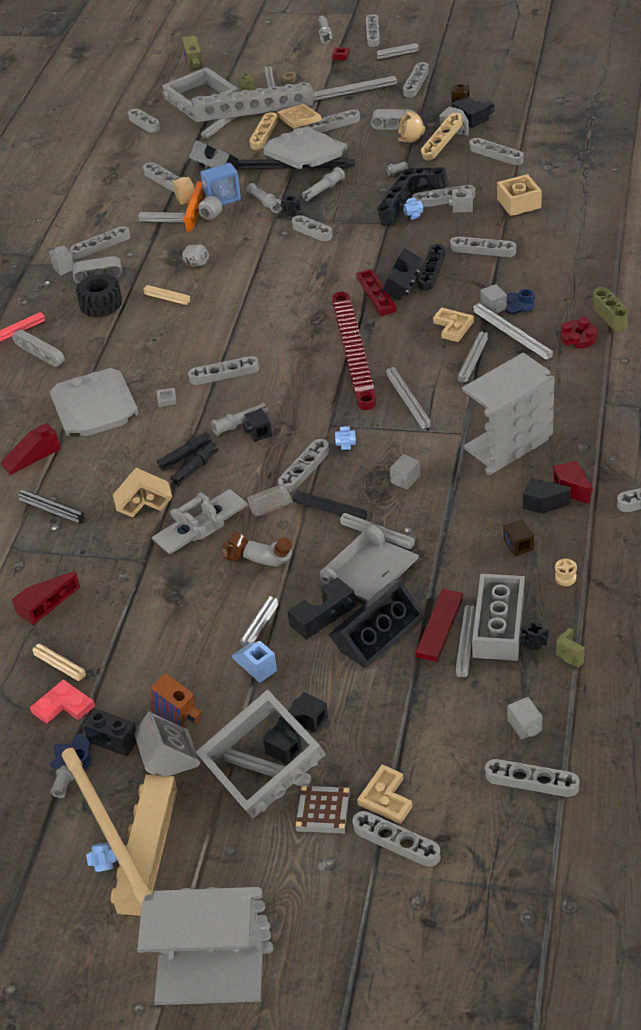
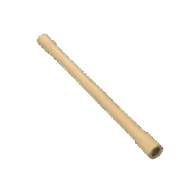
[62,748,151,909]

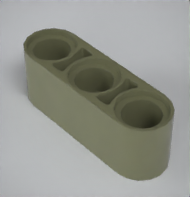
[593,287,629,331]

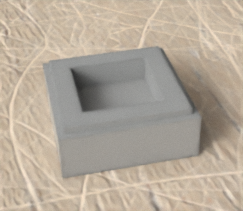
[156,388,177,407]

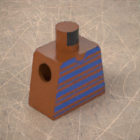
[150,673,203,726]

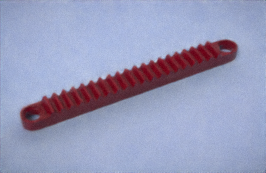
[332,291,376,410]

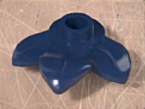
[506,289,535,313]
[50,733,92,770]

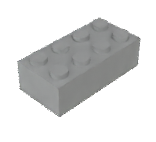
[472,574,525,661]

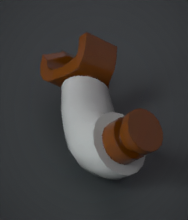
[222,530,292,567]

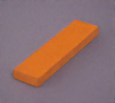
[184,181,204,232]

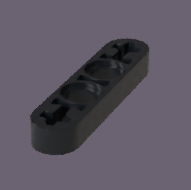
[418,244,445,291]

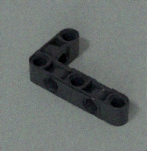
[377,167,449,226]

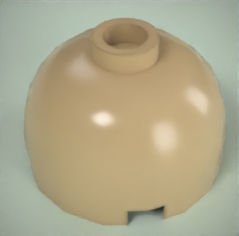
[398,111,425,143]

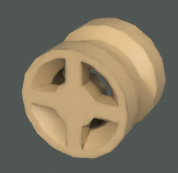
[555,559,577,586]

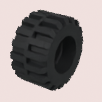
[76,274,122,317]

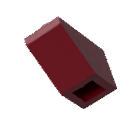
[553,461,593,503]

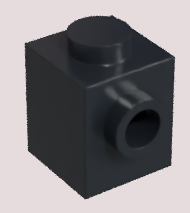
[243,408,272,442]

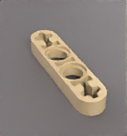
[249,112,278,150]
[421,113,463,161]

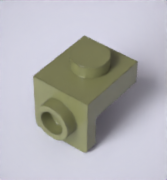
[555,628,585,668]

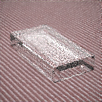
[246,483,292,517]

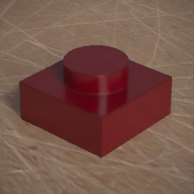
[332,47,350,61]

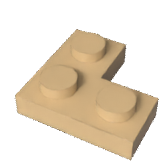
[433,307,474,342]
[357,765,413,825]

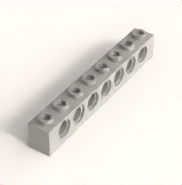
[192,82,313,122]

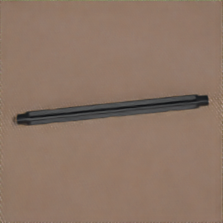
[235,158,355,169]

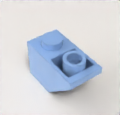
[232,641,277,683]

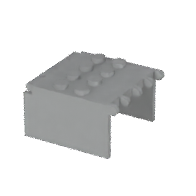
[462,353,554,475]
[137,887,273,1005]

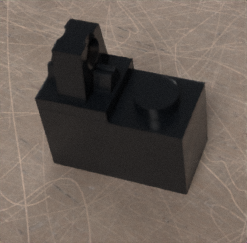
[452,96,495,128]

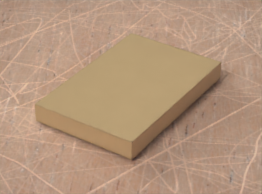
[277,104,322,129]

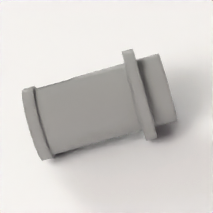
[386,161,408,176]
[50,766,74,798]

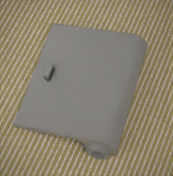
[320,525,419,602]

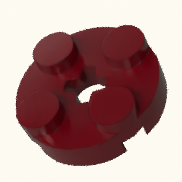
[560,317,598,348]

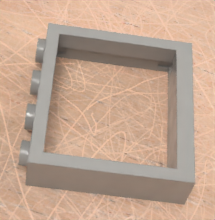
[162,67,238,121]
[196,689,326,819]

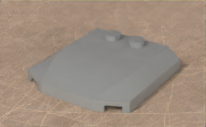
[264,127,347,169]
[50,368,139,436]

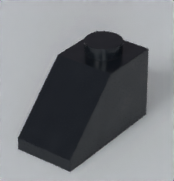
[523,478,571,514]

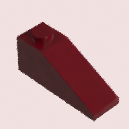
[1,423,61,475]
[12,571,80,625]

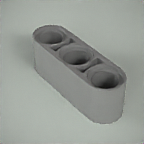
[371,109,415,130]
[73,256,122,283]

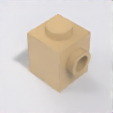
[173,177,194,205]

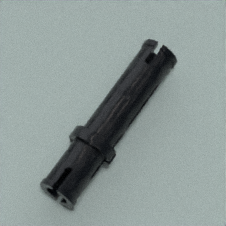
[157,432,212,471]
[170,442,218,487]

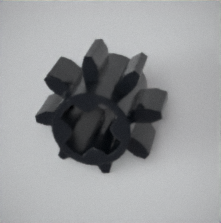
[281,195,301,216]
[521,622,549,650]

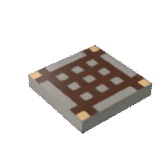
[296,786,350,834]

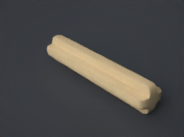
[143,285,190,305]
[32,644,86,681]

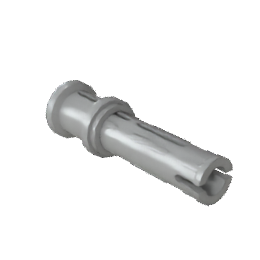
[318,16,333,44]
[302,167,345,201]
[247,183,282,213]
[211,403,268,437]

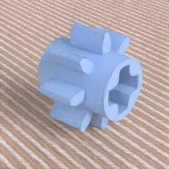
[403,197,423,220]
[335,426,356,450]
[86,842,117,872]

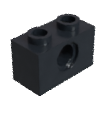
[83,708,137,757]

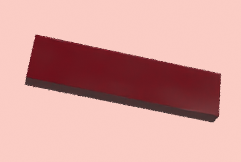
[356,269,397,316]
[416,588,464,662]

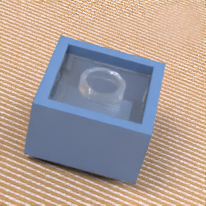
[200,163,241,205]

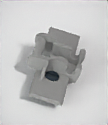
[152,489,248,554]

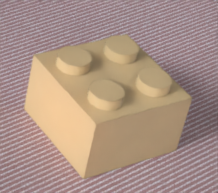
[497,174,542,216]

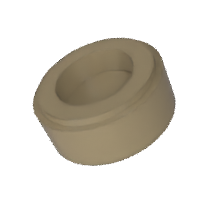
[282,72,297,84]

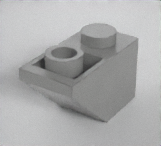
[440,107,469,136]

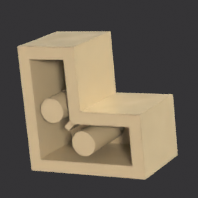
[113,468,172,517]

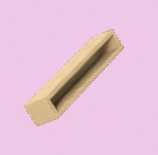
[111,774,178,916]

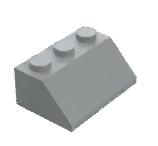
[134,711,200,777]

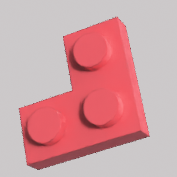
[30,679,95,724]

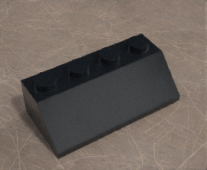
[329,580,425,668]

